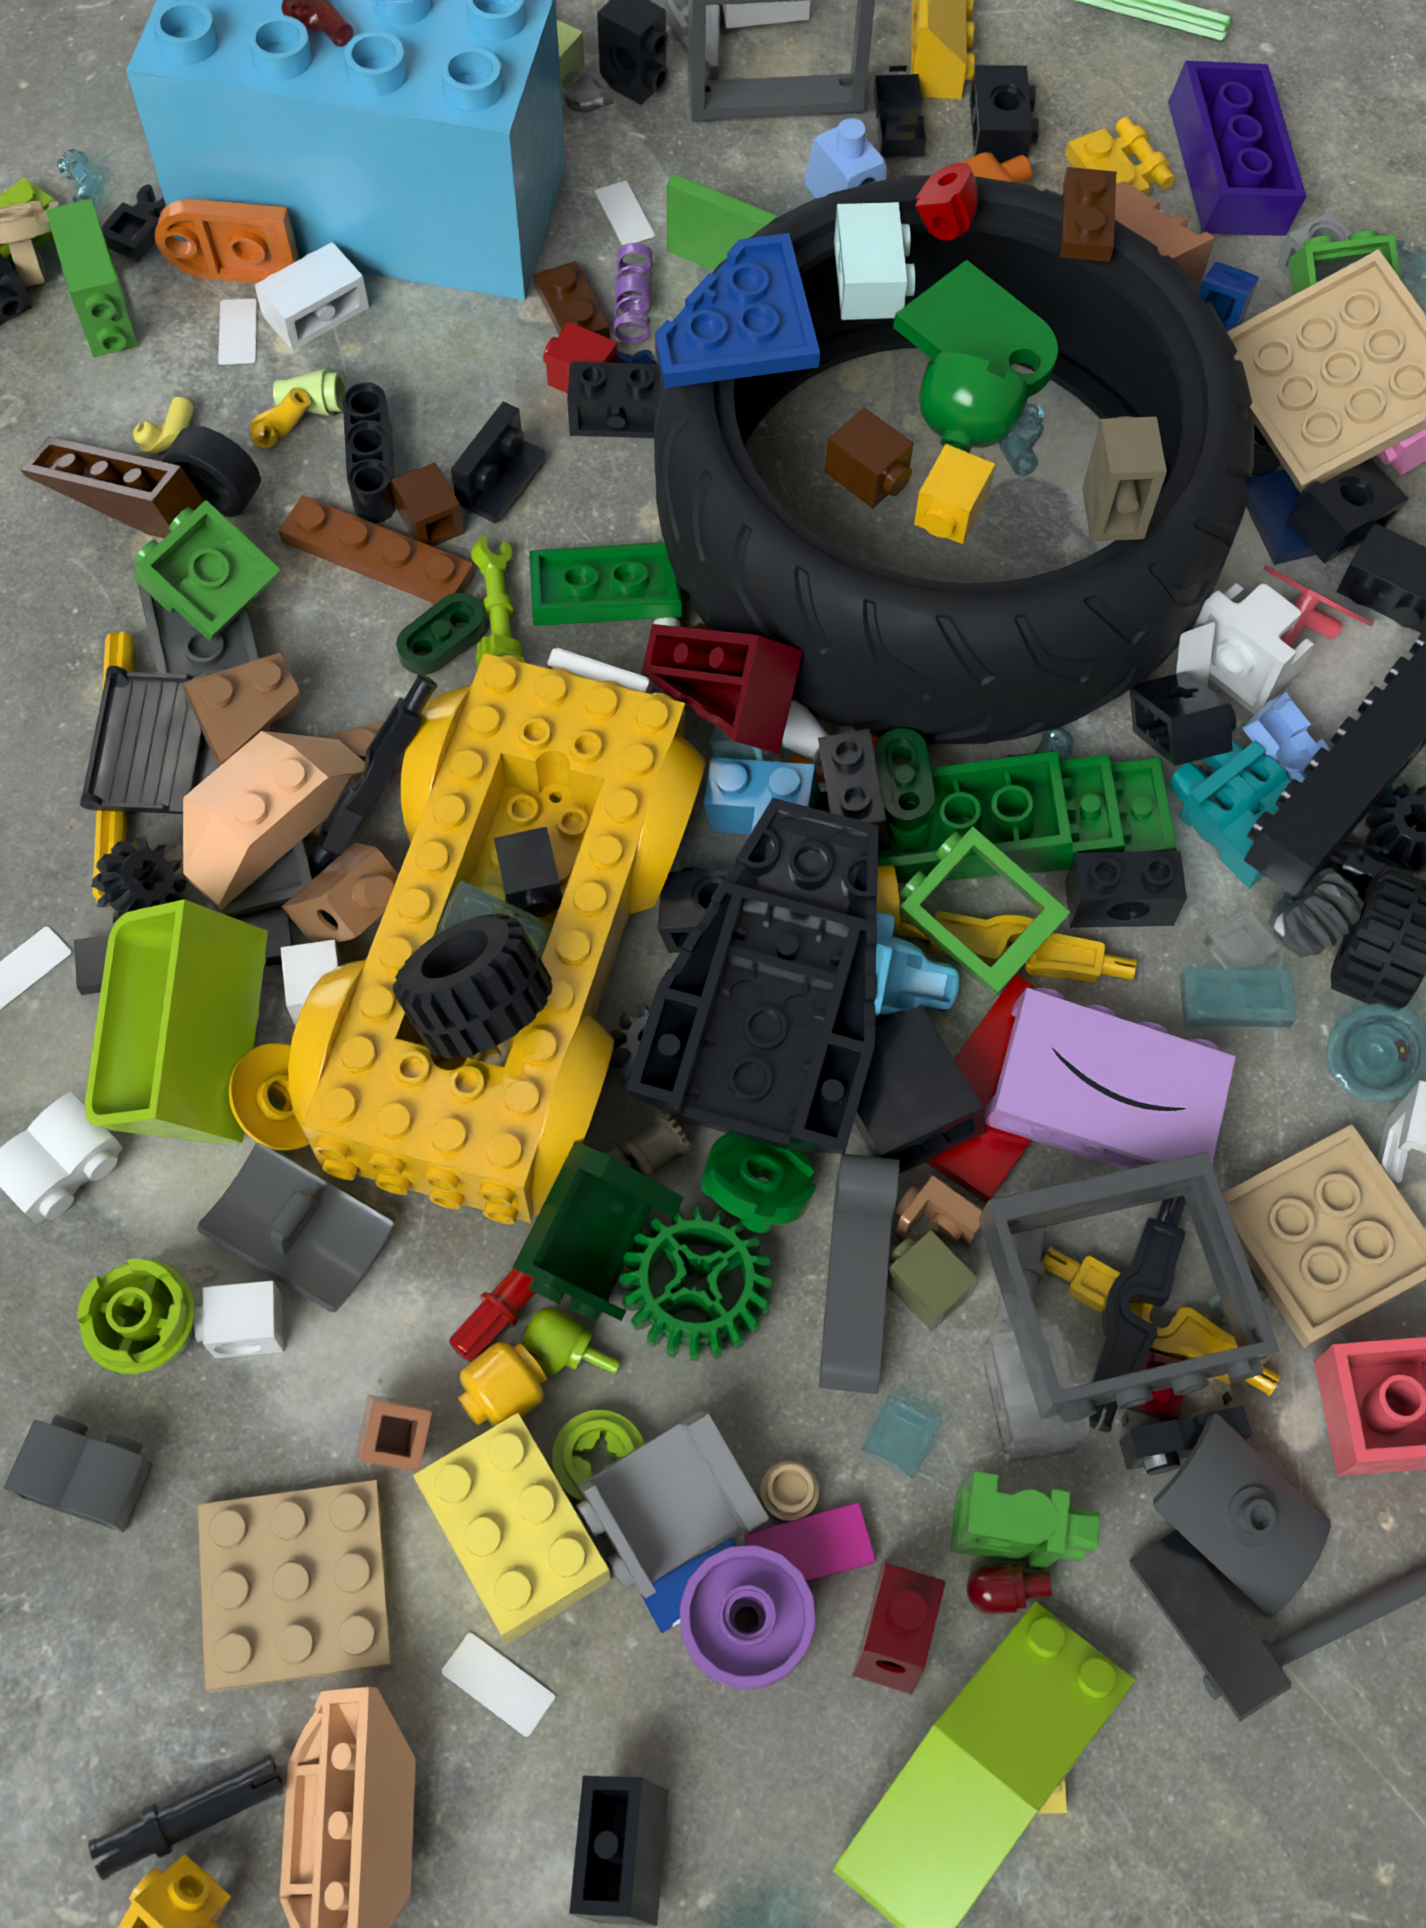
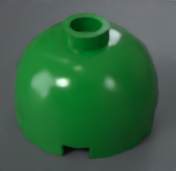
[918,352,1030,453]

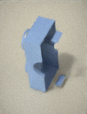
[1242,692,1331,783]

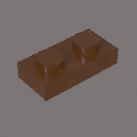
[1059,167,1116,262]
[533,261,610,339]

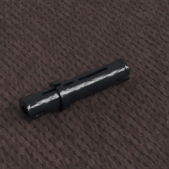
[88,1754,285,1880]

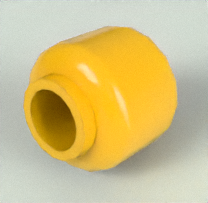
[457,1342,547,1427]

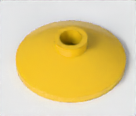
[228,1043,310,1151]

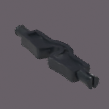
[308,674,438,876]
[1087,1196,1186,1432]

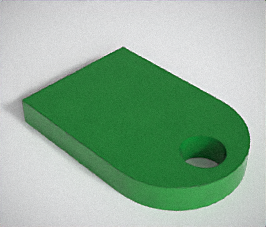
[893,260,1058,397]

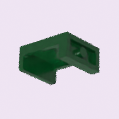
[512,1142,684,1322]

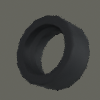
[162,425,261,518]

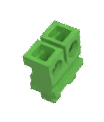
[949,1471,1100,1571]

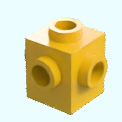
[118,1854,231,1928]

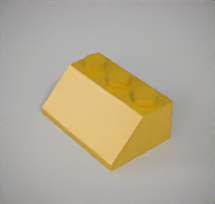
[910,0,974,99]

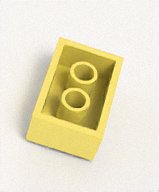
[413,1413,611,1645]

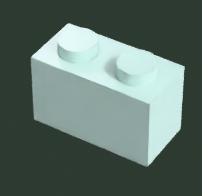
[834,202,915,320]

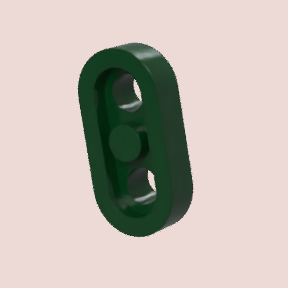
[396,593,486,675]
[875,728,936,829]

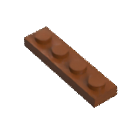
[279,495,475,604]

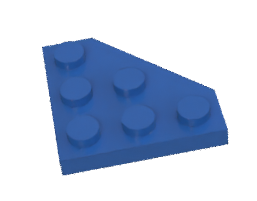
[655,233,820,388]

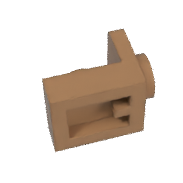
[895,1175,982,1248]

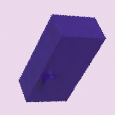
[1168,61,1307,236]

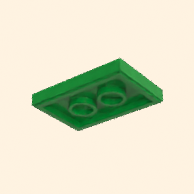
[529,542,682,626]

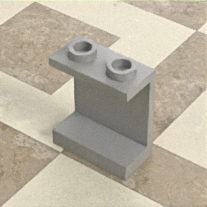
[576,1410,769,1598]

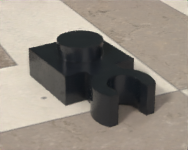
[101,184,166,262]

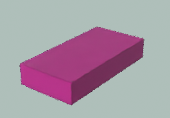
[744,1502,876,1583]

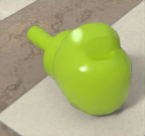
[521,1307,621,1376]

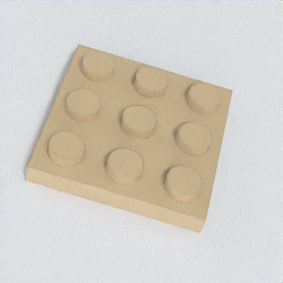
[1223,1124,1426,1349]
[198,1480,393,1693]

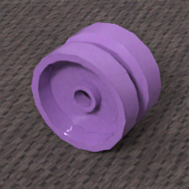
[680,1545,816,1690]

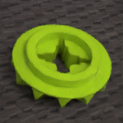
[552,1410,644,1502]

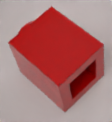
[543,322,618,394]

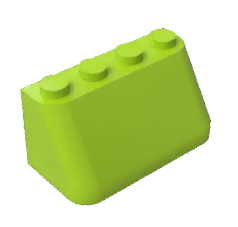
[84,899,268,1145]

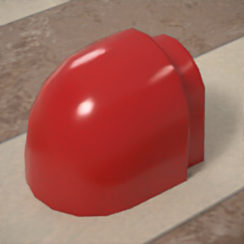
[915,163,979,241]

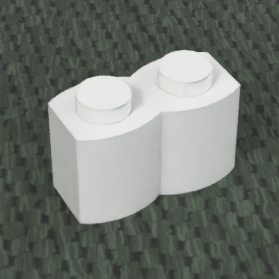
[0,1092,123,1225]

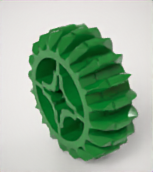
[619,1205,774,1362]

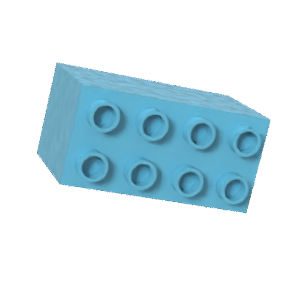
[126,0,566,300]

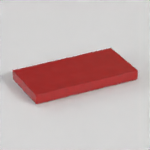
[925,974,1037,1203]

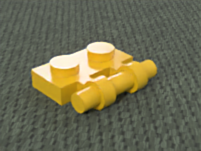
[1065,117,1176,195]

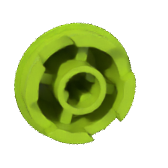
[77,1259,194,1374]

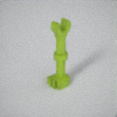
[471,536,525,669]

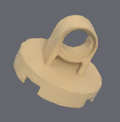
[0,201,60,287]

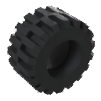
[1330,866,1426,1015]
[393,914,553,1059]

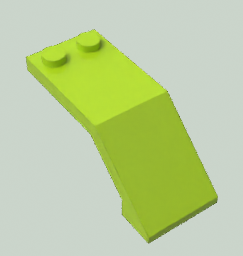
[833,1601,1136,1928]

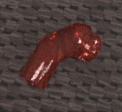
[281,0,354,47]

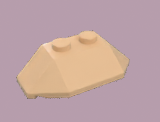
[183,731,365,910]
[280,1687,416,1928]

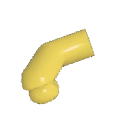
[133,397,194,454]

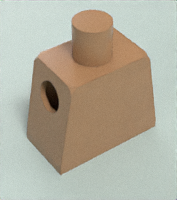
[282,843,398,943]

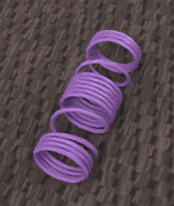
[614,243,653,344]

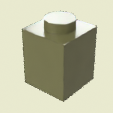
[887,1230,979,1332]

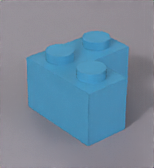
[703,757,821,835]

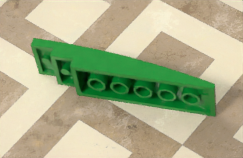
[818,751,1177,883]

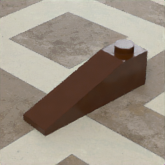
[20,436,204,539]

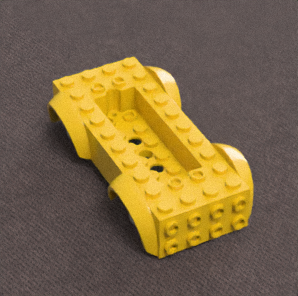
[288,653,706,1225]

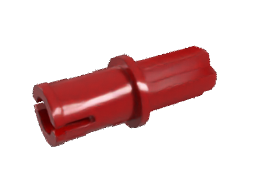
[449,1268,535,1362]

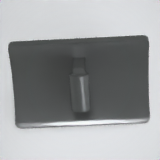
[198,1143,396,1312]
[1153,1413,1331,1616]

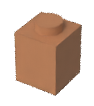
[355,1394,432,1472]

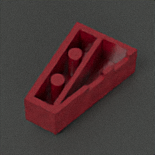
[641,624,803,754]

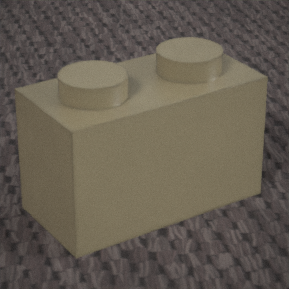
[1082,416,1167,541]

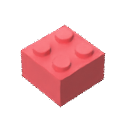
[1314,1337,1426,1477]

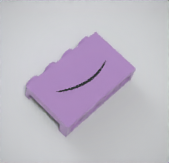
[984,988,1236,1170]

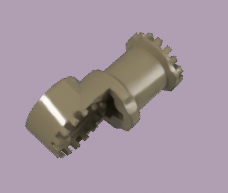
[606,1111,691,1180]

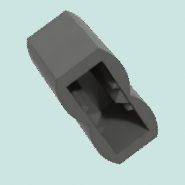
[3,1415,153,1533]

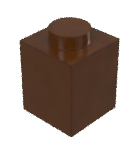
[825,407,914,509]
[391,462,465,547]

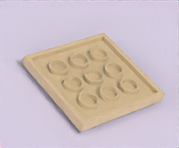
[1227,249,1426,492]

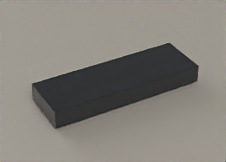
[1130,1529,1292,1722]

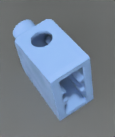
[804,118,886,199]

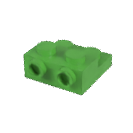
[134,500,281,642]

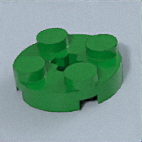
[700,1133,816,1233]

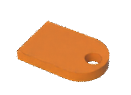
[155,199,300,283]

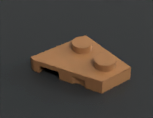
[184,652,301,767]

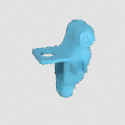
[874,911,960,1022]

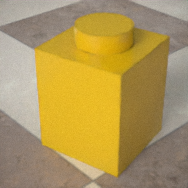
[914,444,996,544]

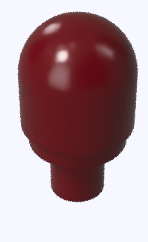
[966,1563,1052,1615]

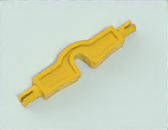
[898,911,1137,984]
[1041,1246,1281,1396]

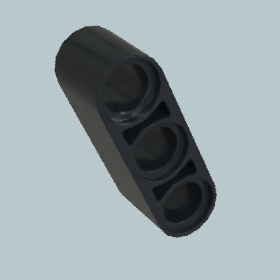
[343,382,396,524]

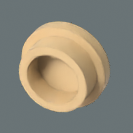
[760,1461,819,1522]

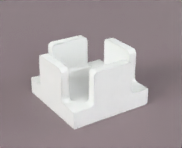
[1194,583,1315,715]

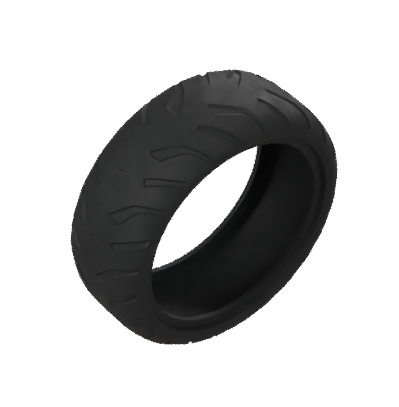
[654,175,1254,744]

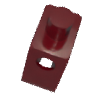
[853,1562,946,1694]

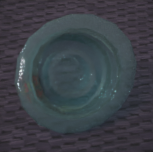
[1326,1003,1426,1103]

